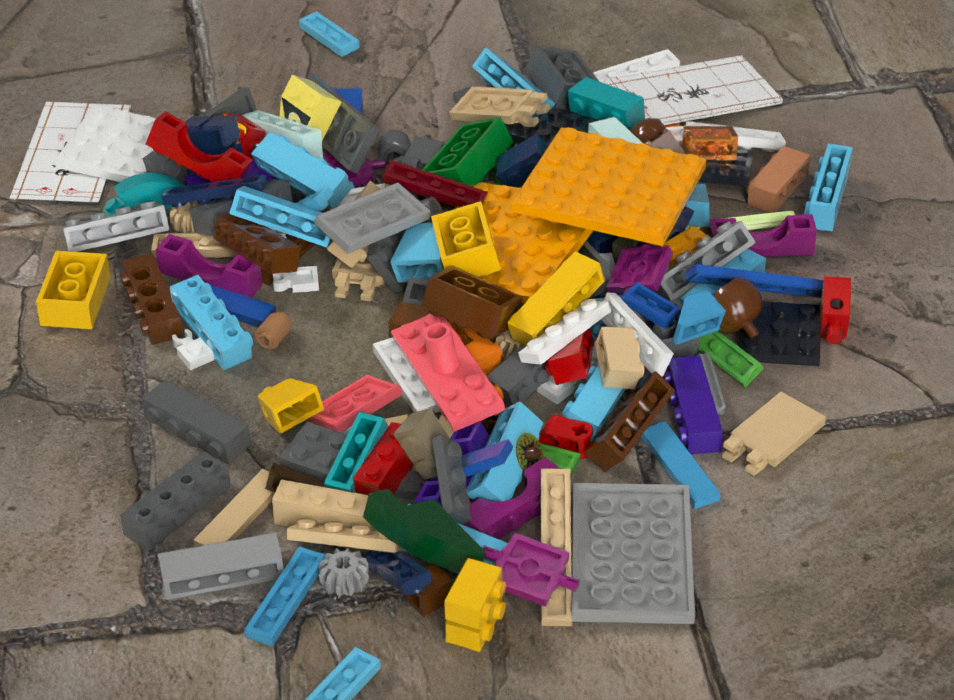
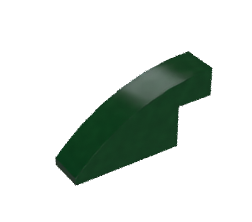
[363,489,486,573]

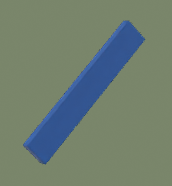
[685,264,824,298]

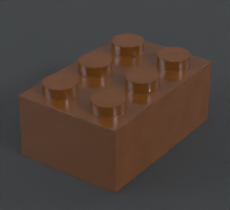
[421,266,523,339]

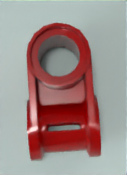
[538,415,593,459]

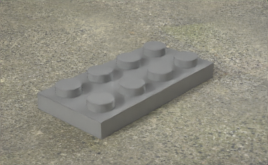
[315,183,431,254]

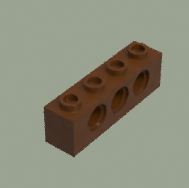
[214,214,301,274]
[120,253,183,345]
[585,371,675,472]

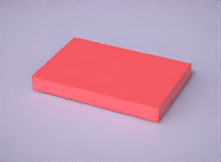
[306,375,403,433]

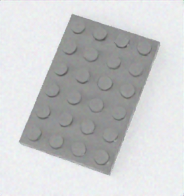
[572,483,695,624]

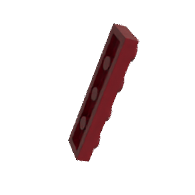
[382,160,488,208]

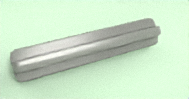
[697,352,726,415]

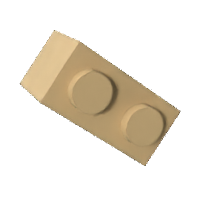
[595,327,644,389]

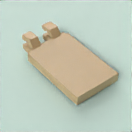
[449,87,550,127]
[332,258,385,301]
[722,392,826,476]

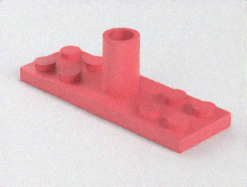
[391,314,505,432]

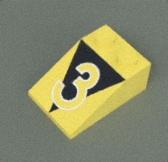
[279,75,342,141]

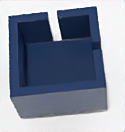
[185,115,243,174]

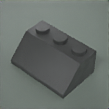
[526,45,599,111]

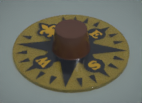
[516,433,544,471]

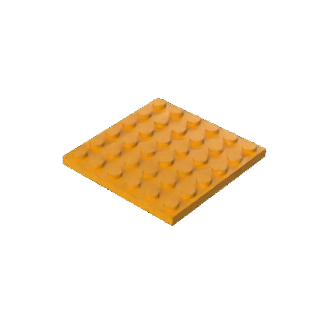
[511,127,707,246]
[405,183,593,304]

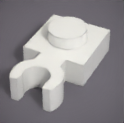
[273,266,319,293]
[172,329,214,370]

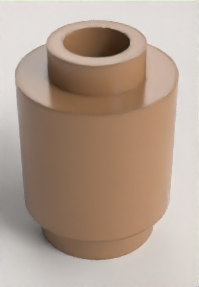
[255,312,291,349]

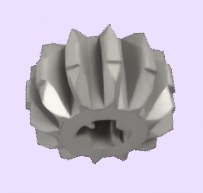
[319,547,369,598]

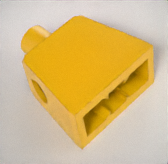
[257,378,325,434]

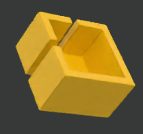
[445,558,506,652]

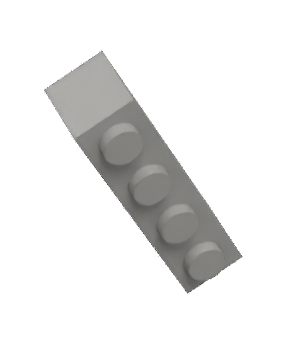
[158,532,283,600]

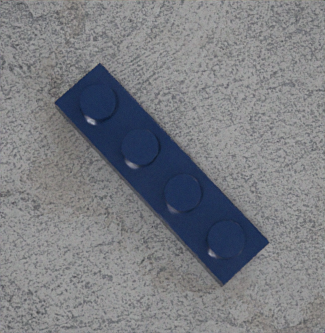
[161,175,267,207]
[361,550,433,595]

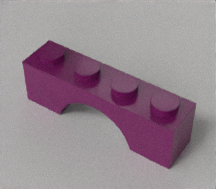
[709,214,817,257]
[156,234,262,298]
[463,457,561,540]

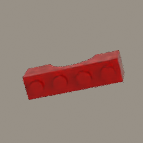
[145,111,253,182]

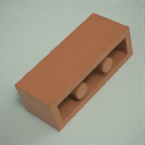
[746,146,810,213]

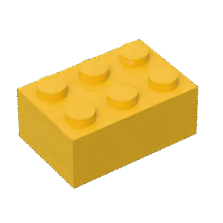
[431,201,501,277]
[36,251,111,329]

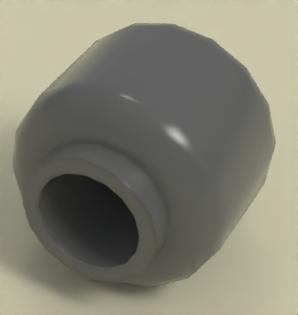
[379,130,411,165]

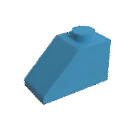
[673,289,726,345]

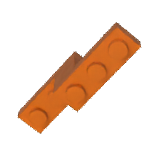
[448,319,504,416]

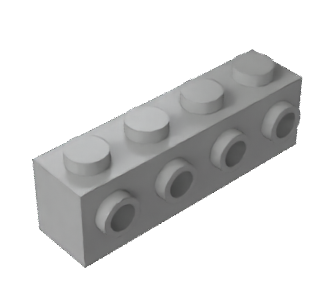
[60,201,169,252]
[656,221,756,301]

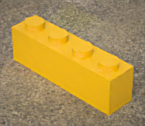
[507,252,605,346]

